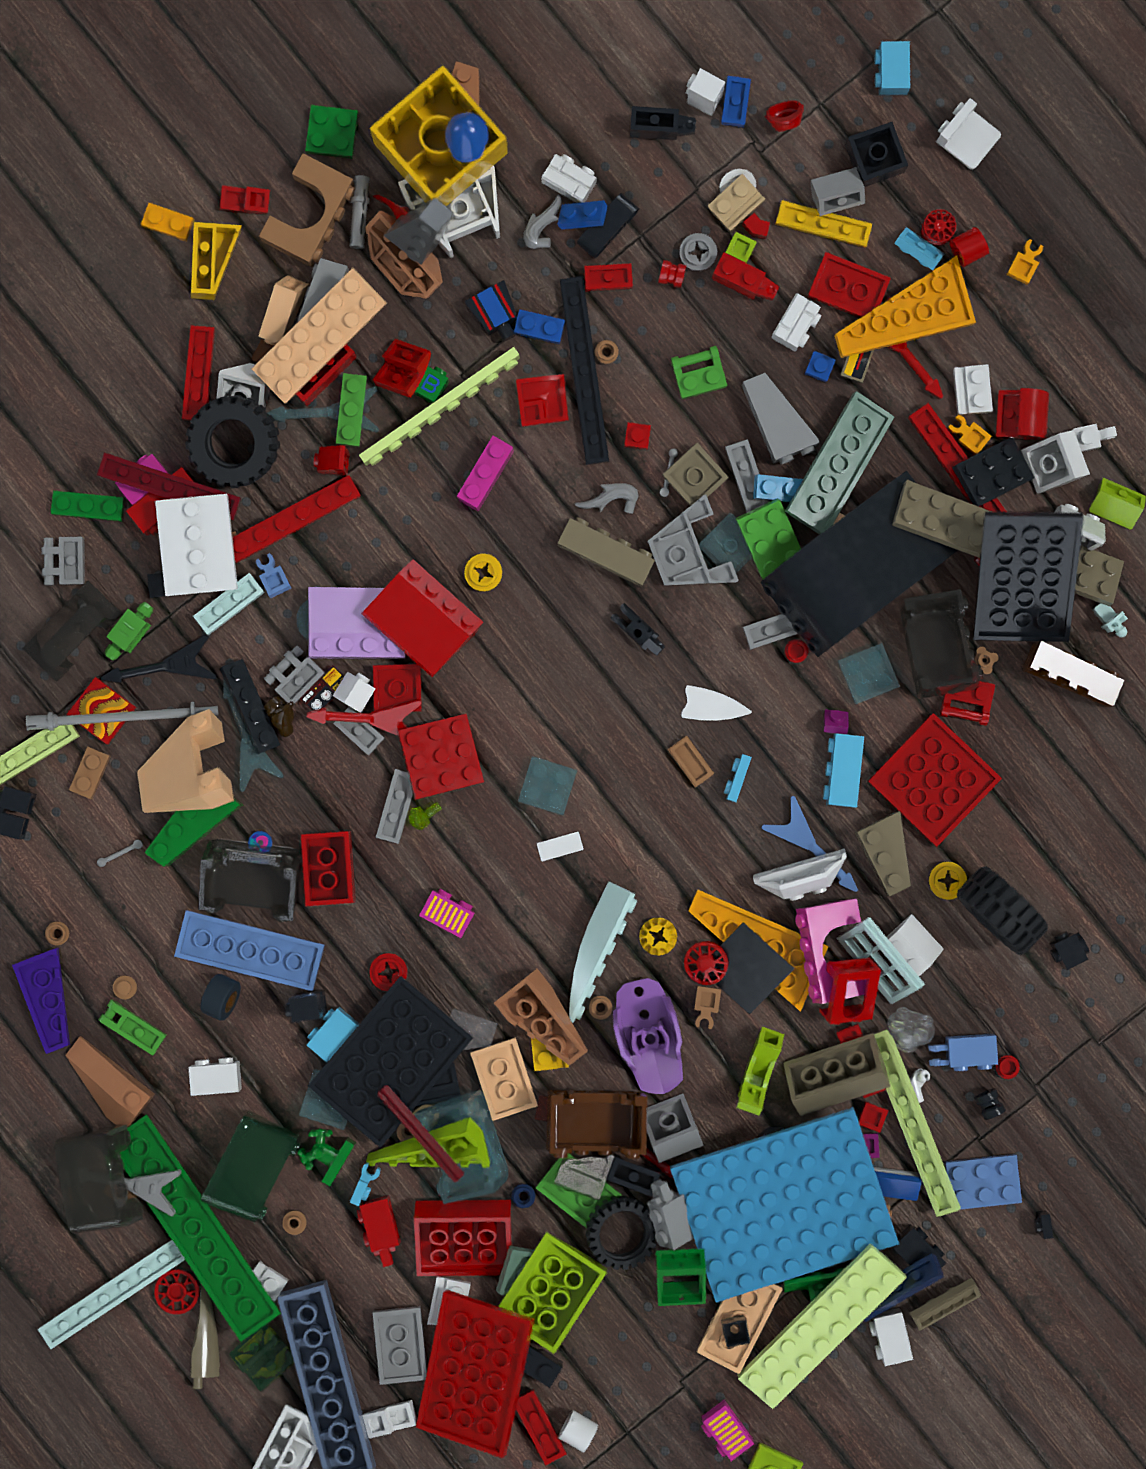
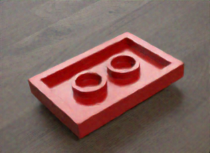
[807,252,891,318]

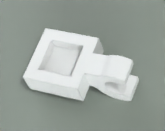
[1072,424,1117,452]

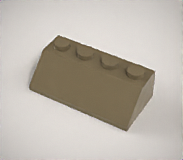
[783,1033,891,1116]

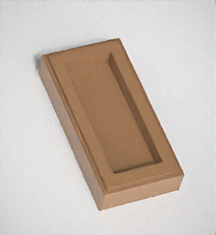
[667,736,714,788]

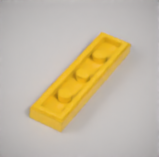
[775,200,872,248]

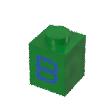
[414,366,449,404]

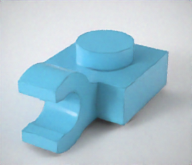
[350,1162,381,1206]

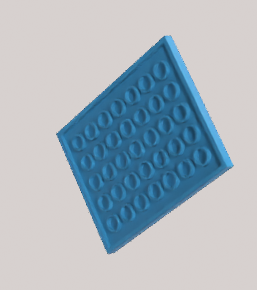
[670,1107,899,1302]

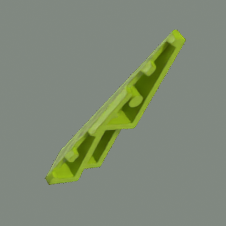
[366,1117,490,1168]

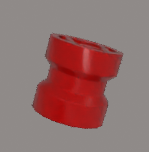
[658,260,686,288]

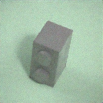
[811,167,865,216]

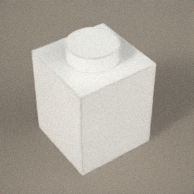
[333,672,375,713]

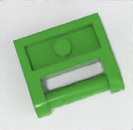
[671,346,727,400]

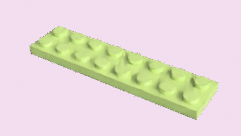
[738,1243,906,1409]

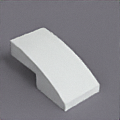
[362,1400,417,1438]

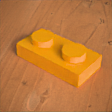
[141,203,194,242]

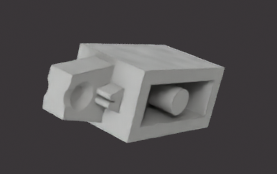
[647,1180,694,1250]

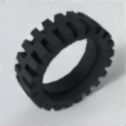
[585,1195,657,1270]

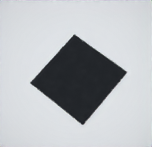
[708,922,794,1014]

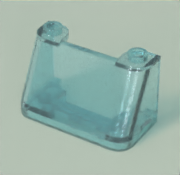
[414,1090,509,1204]

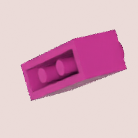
[457,435,514,511]

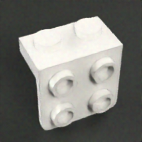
[937,98,1001,170]

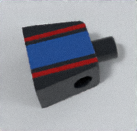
[464,280,517,342]

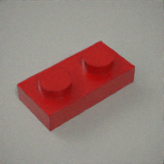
[584,263,633,291]

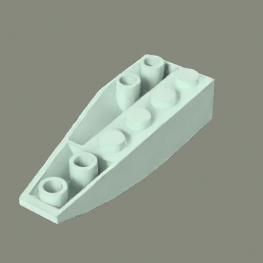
[569,881,637,1023]

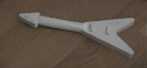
[67,1167,181,1216]

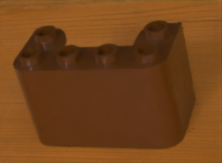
[546,1090,647,1159]

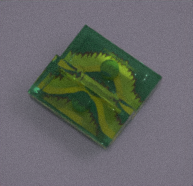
[229,1324,295,1392]

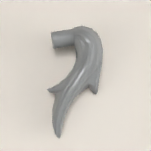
[523,194,561,249]
[574,483,639,514]

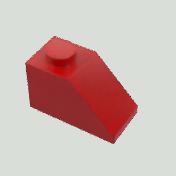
[314,445,350,476]

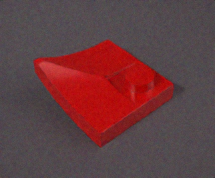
[516,374,569,427]

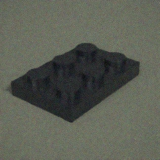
[952,438,1035,507]

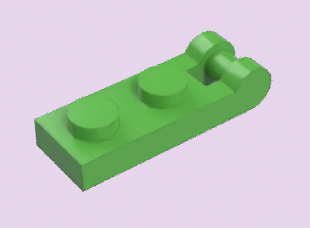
[98,999,167,1055]

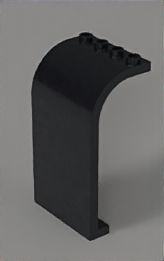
[760,470,958,657]

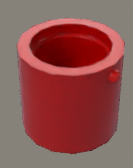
[949,227,989,268]

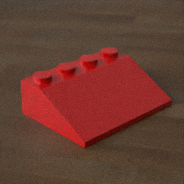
[362,559,483,677]
[414,1200,512,1276]

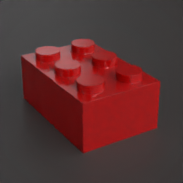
[301,831,356,906]

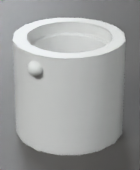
[558,1410,598,1452]

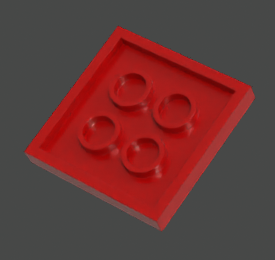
[397,714,484,800]

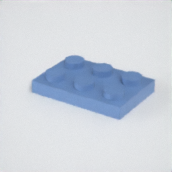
[944,1154,1022,1210]

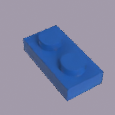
[721,76,751,127]
[557,200,608,230]
[514,309,565,344]

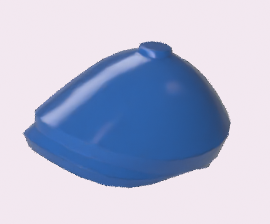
[445,112,488,162]

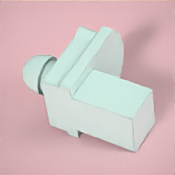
[1092,603,1128,637]

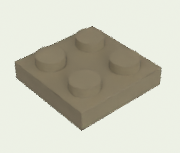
[662,443,729,506]

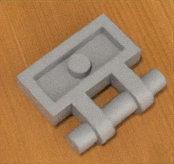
[41,537,85,586]
[264,645,326,706]

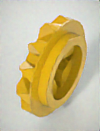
[465,554,502,592]
[928,862,967,900]
[639,918,677,956]

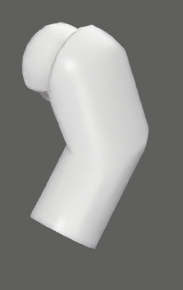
[910,1069,930,1103]

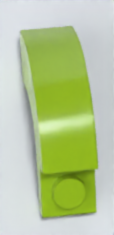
[737,1027,784,1115]

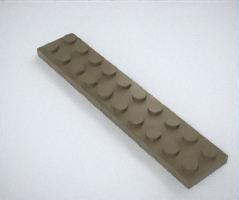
[892,480,1124,606]

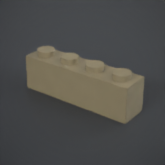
[558,517,655,587]

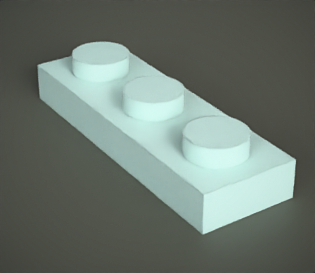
[193,573,265,635]

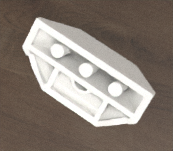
[753,848,846,901]
[253,1404,317,1469]

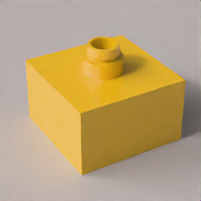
[370,66,508,206]

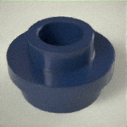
[512,1184,535,1208]

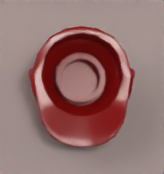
[765,100,804,132]

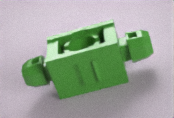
[105,602,154,660]

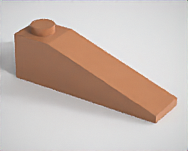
[494,969,588,1065]
[65,1036,155,1131]

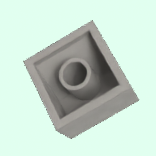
[646,1094,703,1163]

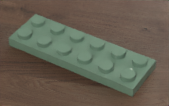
[785,391,894,535]

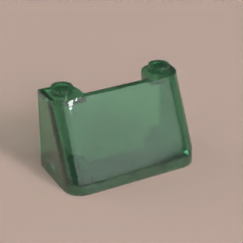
[200,1110,300,1223]

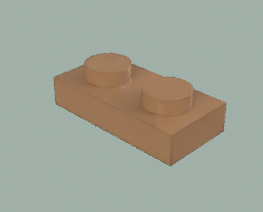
[69,747,111,799]

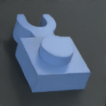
[256,553,291,598]

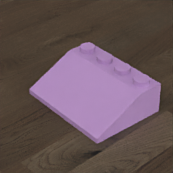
[308,587,405,659]

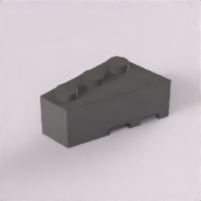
[383,198,454,265]

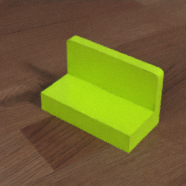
[1089,478,1146,529]

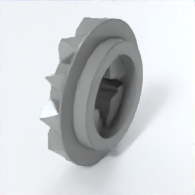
[680,233,717,271]

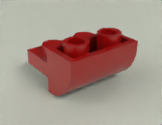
[996,388,1049,440]

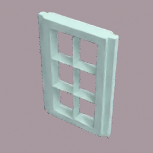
[837,917,925,1004]

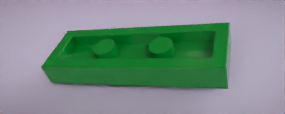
[51,491,125,522]

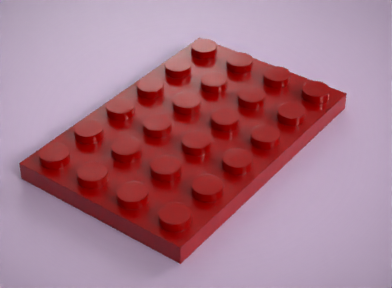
[416,1290,534,1458]

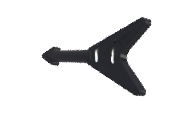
[101,635,217,683]

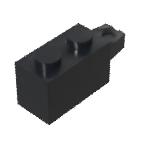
[630,106,696,140]

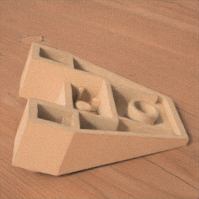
[137,709,234,813]

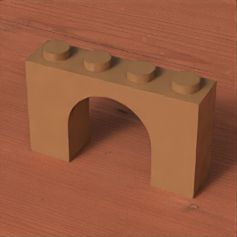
[259,153,355,267]

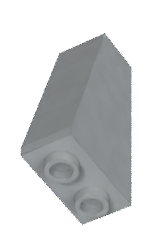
[742,373,819,465]

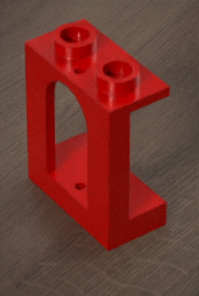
[819,958,881,1025]

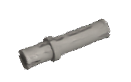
[349,175,370,249]

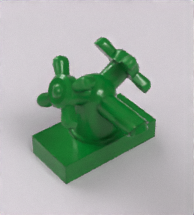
[297,1128,356,1187]

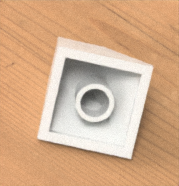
[217,363,270,407]

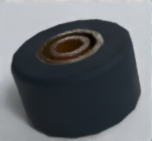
[200,974,241,1021]

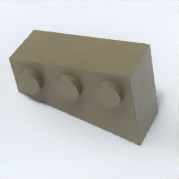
[854,811,911,897]

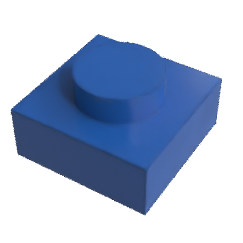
[805,351,836,382]

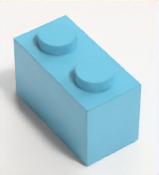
[875,41,910,95]
[307,1007,359,1062]

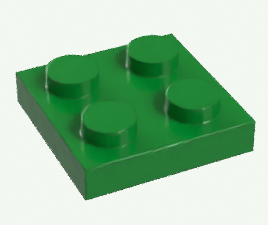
[305,105,358,159]

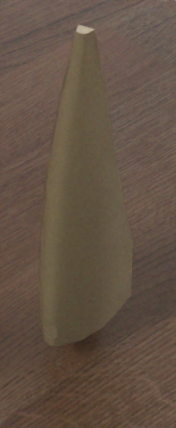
[190,1284,220,1389]

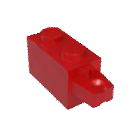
[712,252,779,301]
[357,1195,401,1267]

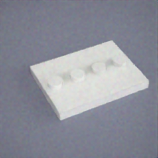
[155,494,238,596]

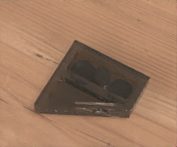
[554,1155,615,1201]

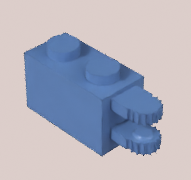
[928,1034,998,1071]

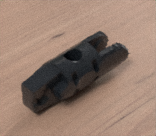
[610,603,665,656]

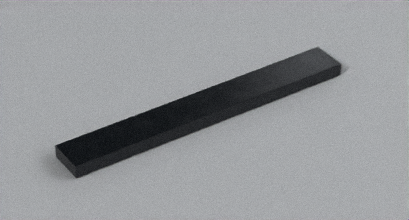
[560,276,609,465]

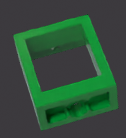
[656,1249,706,1306]

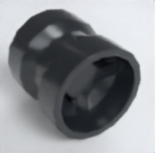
[974,1088,1006,1120]

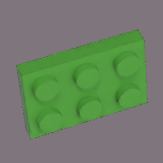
[735,498,801,580]
[536,1153,621,1228]

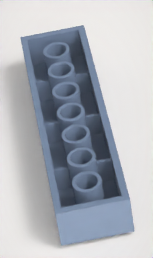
[277,1280,376,1469]

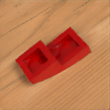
[219,185,270,214]

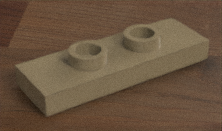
[910,1278,981,1331]

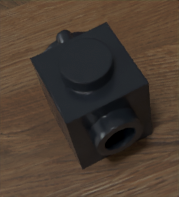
[1050,931,1090,970]

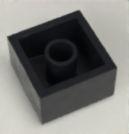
[845,122,908,187]

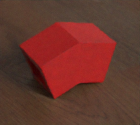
[742,213,770,240]

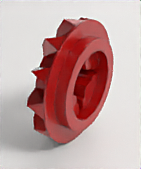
[370,953,407,991]

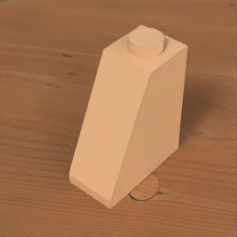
[259,275,309,346]

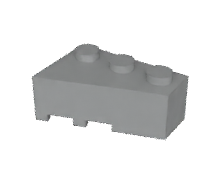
[298,258,349,322]

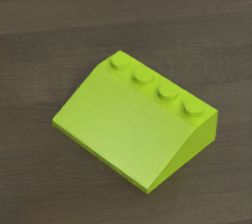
[498,1232,607,1354]

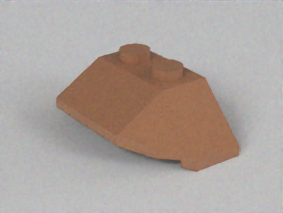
[365,211,443,299]

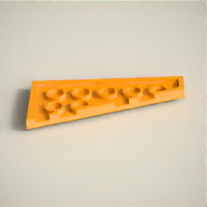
[835,255,976,358]

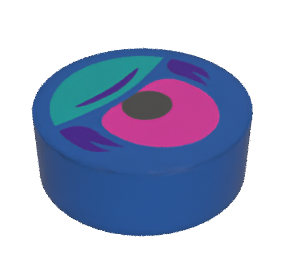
[248,831,273,855]

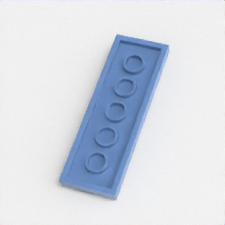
[174,910,325,991]

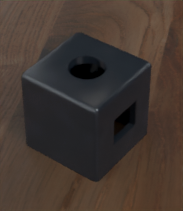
[721,1315,750,1348]

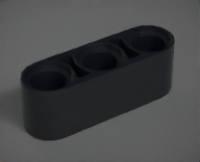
[577,193,639,259]

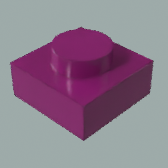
[823,709,849,735]
[862,1133,880,1158]

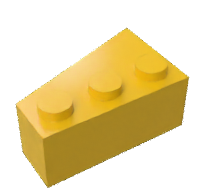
[191,222,242,300]

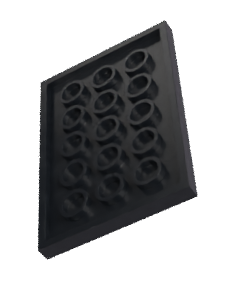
[973,511,1084,642]
[308,976,474,1148]

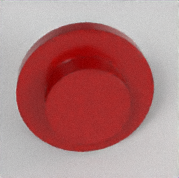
[784,639,808,663]
[995,1055,1020,1079]

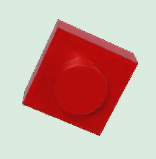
[624,422,651,450]
[858,1101,889,1133]

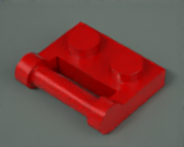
[940,674,996,726]

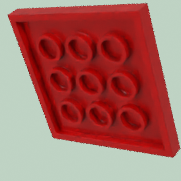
[867,713,1002,847]

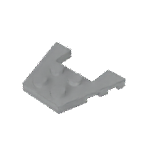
[648,495,739,585]

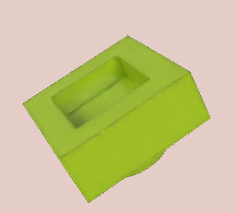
[725,232,757,263]

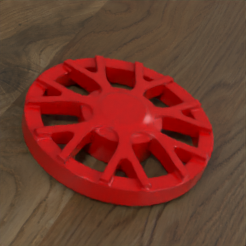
[684,941,729,985]
[154,1269,200,1315]

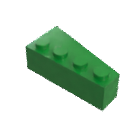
[145,797,243,867]

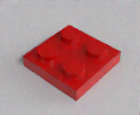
[373,664,422,712]

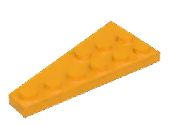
[688,889,829,1012]

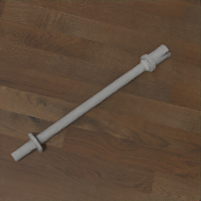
[26,702,218,731]

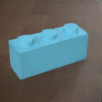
[823,734,864,808]

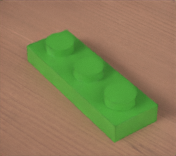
[336,373,367,447]

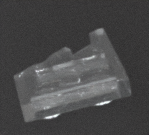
[450,1008,498,1050]

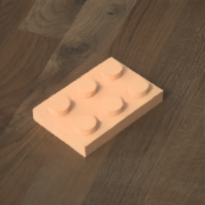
[470,1037,538,1121]

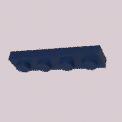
[863,1253,944,1322]

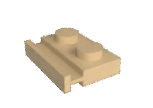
[708,174,765,232]

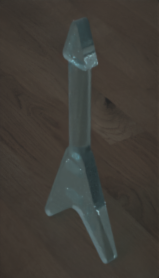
[268,387,379,433]
[223,680,284,792]

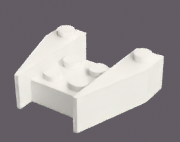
[398,166,500,258]

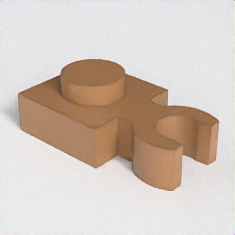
[694,986,721,1029]

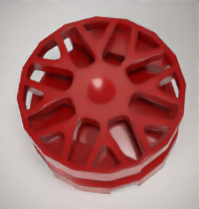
[921,209,956,246]

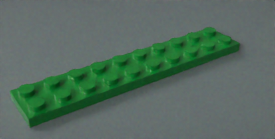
[107,1114,281,1342]

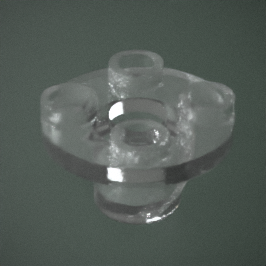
[887,1007,935,1053]

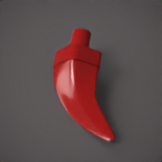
[373,195,411,220]

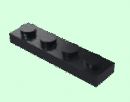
[219,659,280,755]

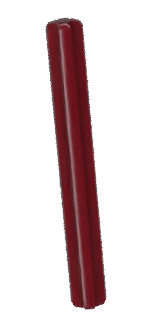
[377,1085,464,1183]

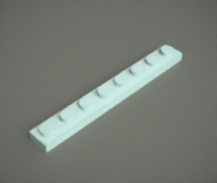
[38,1240,185,1349]

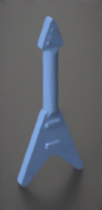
[762,796,858,892]

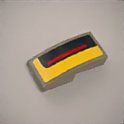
[840,350,874,383]

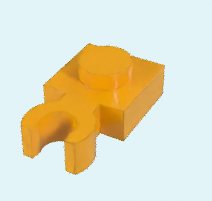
[1006,239,1043,285]
[948,415,992,455]

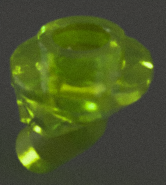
[409,802,442,830]

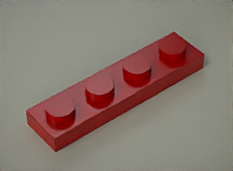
[182,325,215,421]

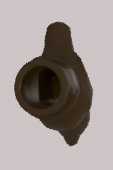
[264,696,294,737]

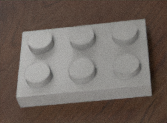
[373,1306,427,1385]

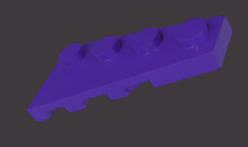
[12,948,70,1054]

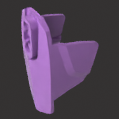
[613,978,683,1094]

